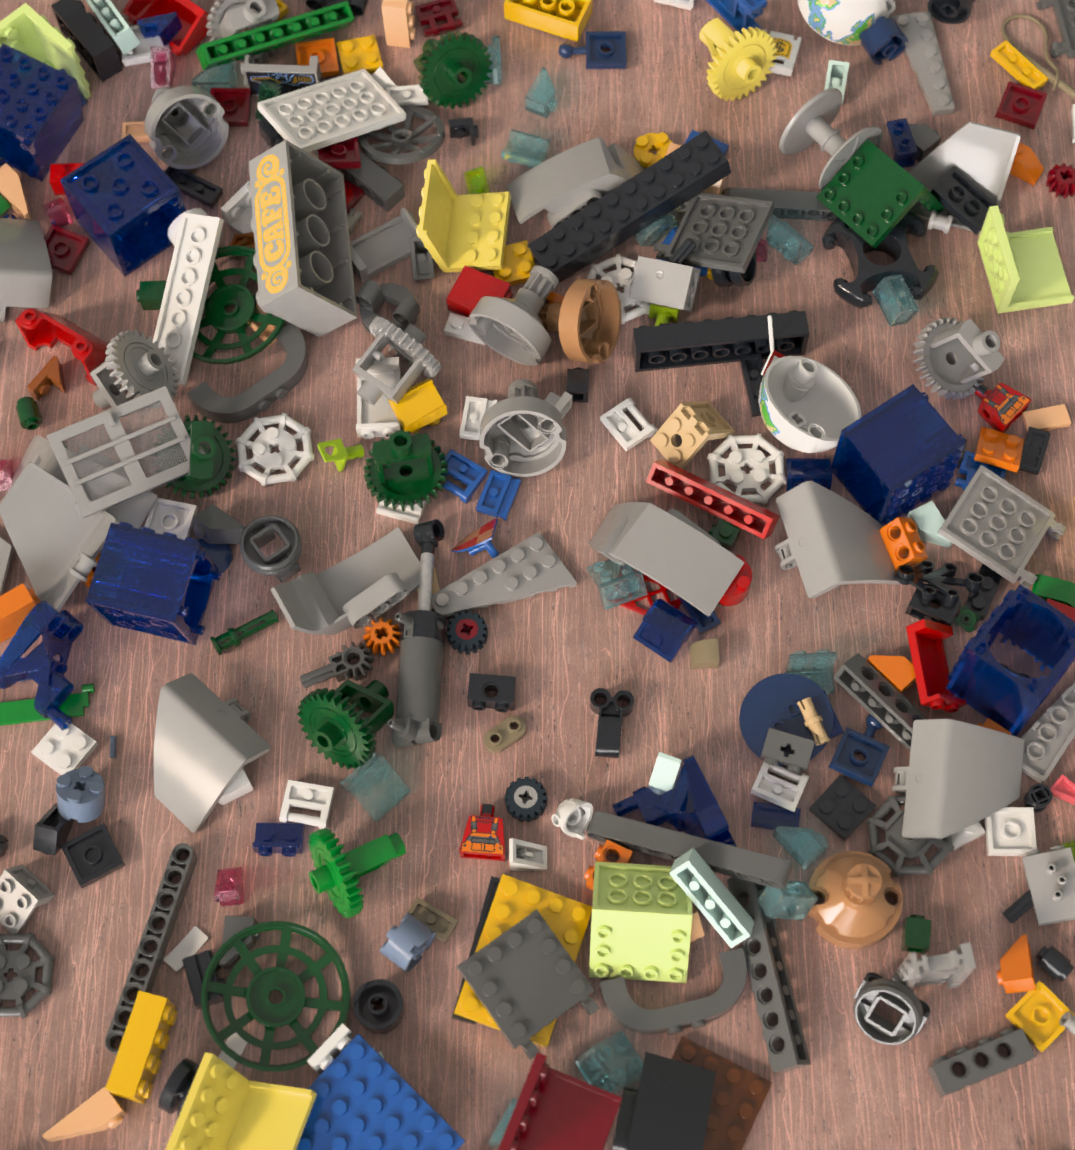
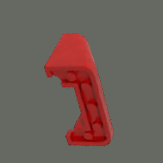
[122,0,210,57]
[15,308,108,386]

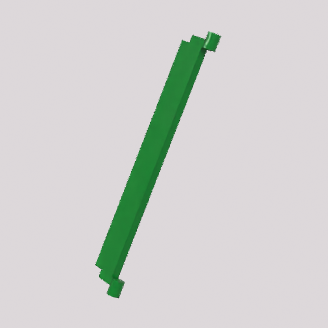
[0,683,95,726]

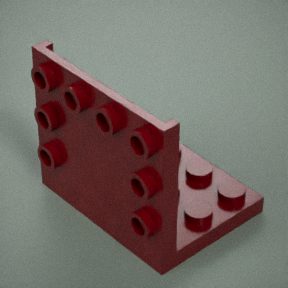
[498,1052,622,1150]

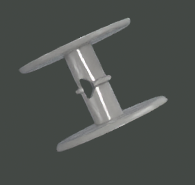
[779,88,882,191]

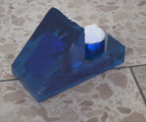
[138,12,182,46]

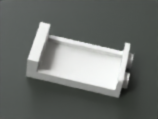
[356,357,401,439]

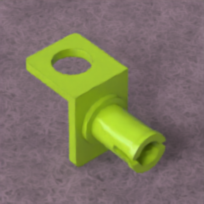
[649,304,680,326]
[317,438,364,472]

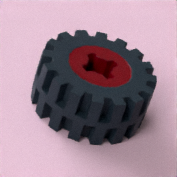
[447,610,488,655]

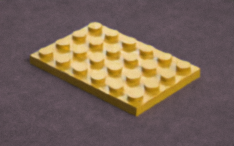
[453,874,592,1048]

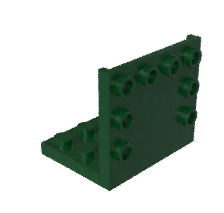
[816,139,944,249]

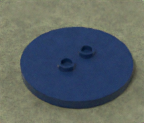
[739,673,833,767]

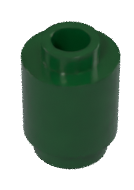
[16,397,42,430]

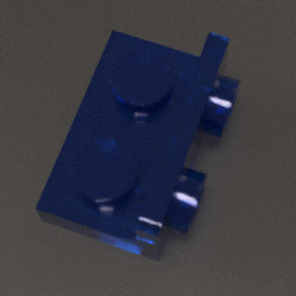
[786,458,833,492]
[252,823,305,857]

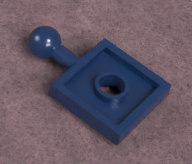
[558,31,626,69]
[828,714,890,787]

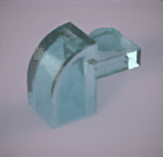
[634,214,679,246]

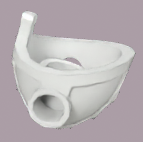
[552,798,593,840]

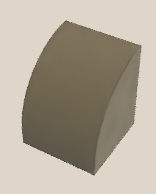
[689,638,719,669]

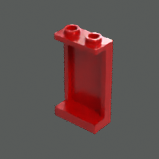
[906,619,967,713]

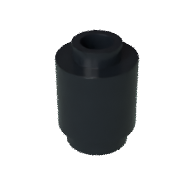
[1036,945,1074,982]

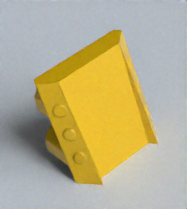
[388,378,448,433]

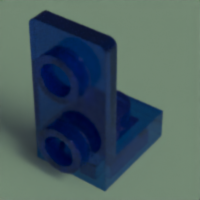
[886,118,918,168]

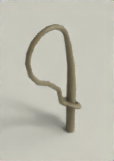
[1001,14,1075,99]

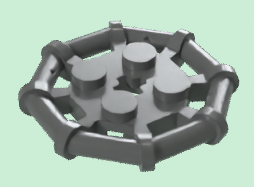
[866,795,955,877]
[0,932,56,1019]

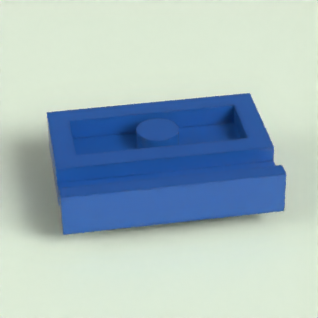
[476,470,521,521]

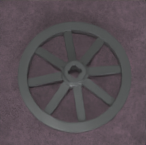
[359,106,445,165]

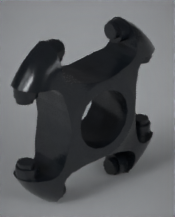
[822,211,939,309]

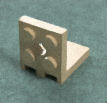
[650,401,735,469]

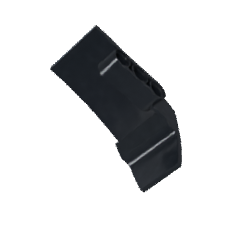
[612,1052,716,1150]

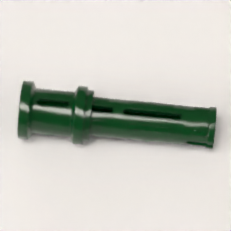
[210,609,279,656]

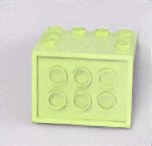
[0,3,91,101]
[977,206,1074,314]
[589,862,692,983]

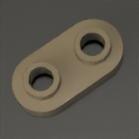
[484,716,526,754]

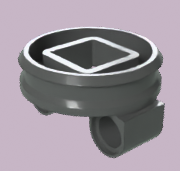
[355,280,420,335]
[240,515,302,583]
[853,972,931,1045]

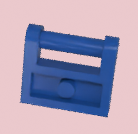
[442,449,488,504]

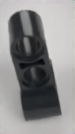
[590,688,634,758]

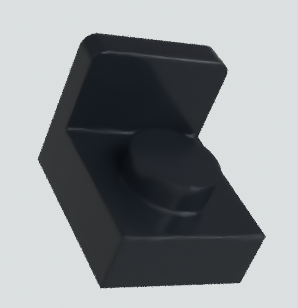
[448,117,479,146]

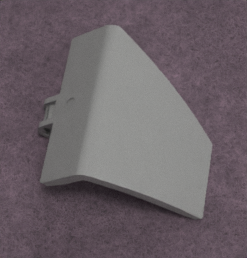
[0,218,52,323]
[775,481,903,598]

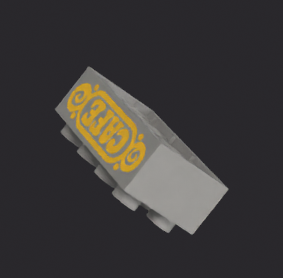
[248,139,357,337]

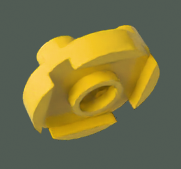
[633,132,672,168]

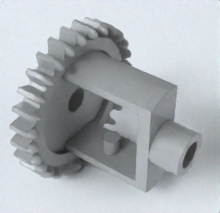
[206,0,280,66]
[352,316,442,406]
[913,317,1004,400]
[90,330,179,418]

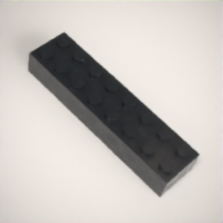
[632,310,810,372]

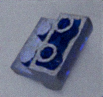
[633,598,698,663]

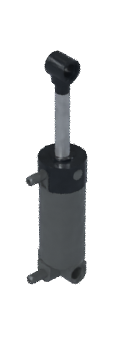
[387,519,446,748]

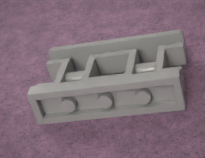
[892,942,976,990]

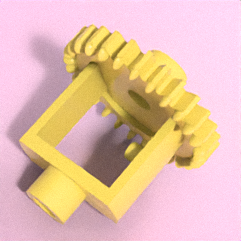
[699,17,777,101]

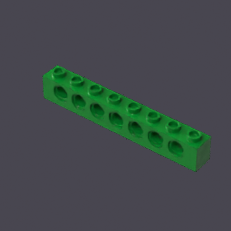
[196,1,355,71]

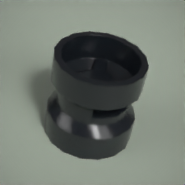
[1023,783,1052,813]

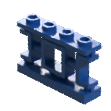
[706,0,767,34]

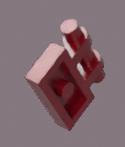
[415,0,463,37]

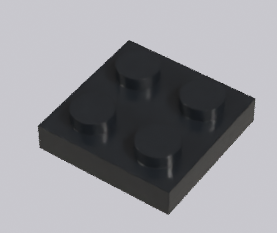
[809,775,877,841]
[61,823,125,888]

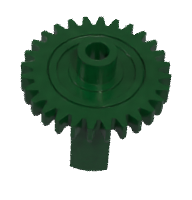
[413,31,493,109]
[151,415,237,499]
[364,430,448,512]
[297,679,394,769]

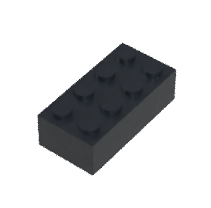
[51,0,122,82]

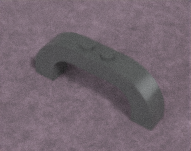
[187,323,308,423]
[600,947,747,1035]

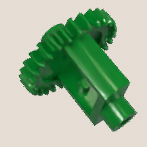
[308,828,406,919]

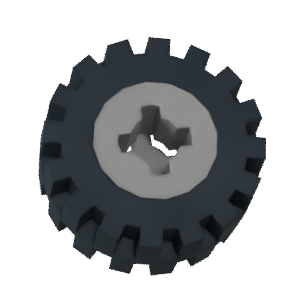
[505,777,547,822]

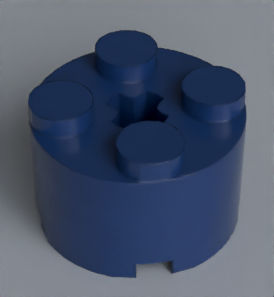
[859,16,908,65]

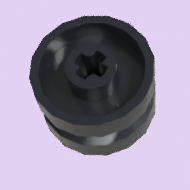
[927,0,975,24]
[711,252,757,287]
[158,1058,199,1117]

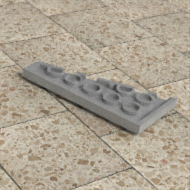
[431,532,577,617]

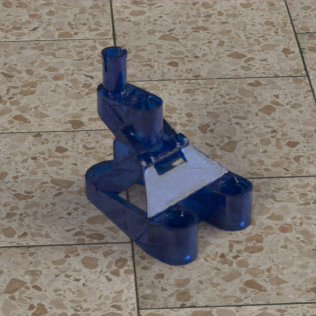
[0,601,83,731]
[612,755,737,847]

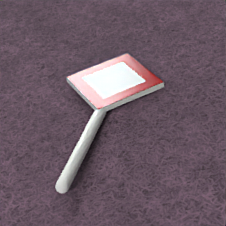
[761,315,786,376]

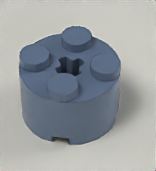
[56,766,106,823]
[379,912,436,972]

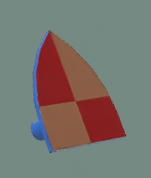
[451,518,499,558]

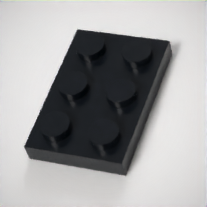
[931,166,1001,235]

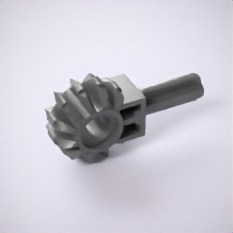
[300,641,374,688]

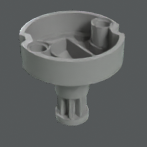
[145,85,229,170]
[468,265,559,366]
[479,379,566,477]

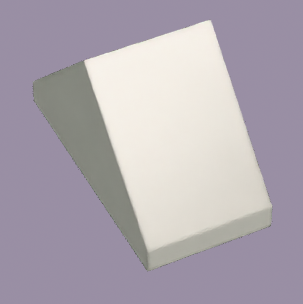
[218,768,254,805]
[509,838,547,871]

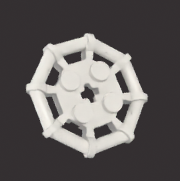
[586,254,653,324]
[235,413,315,487]
[707,433,787,505]

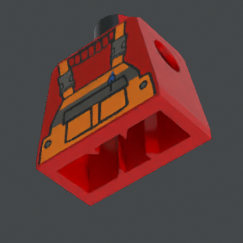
[974,383,1032,433]
[459,804,506,862]

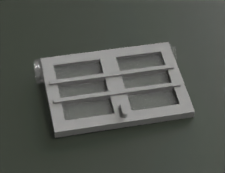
[46,386,205,518]

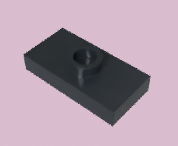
[1019,427,1051,475]

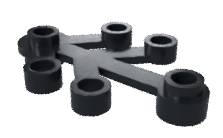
[894,561,985,603]

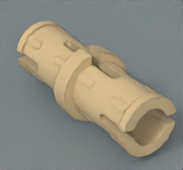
[797,697,830,746]

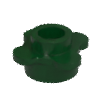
[953,605,981,632]

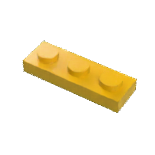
[990,40,1049,90]

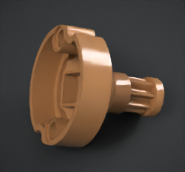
[538,278,622,364]
[805,851,903,950]

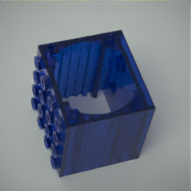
[0,43,84,181]
[60,134,186,277]
[830,384,966,526]
[85,522,221,645]
[946,584,1075,737]

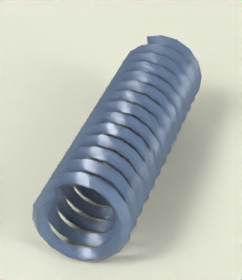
[109,736,117,759]

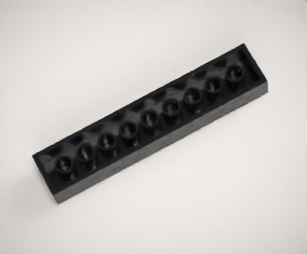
[527,131,732,284]

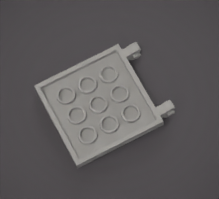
[937,465,1067,590]

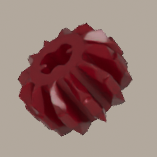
[1046,162,1075,199]

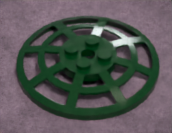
[193,246,286,365]
[201,921,350,1072]

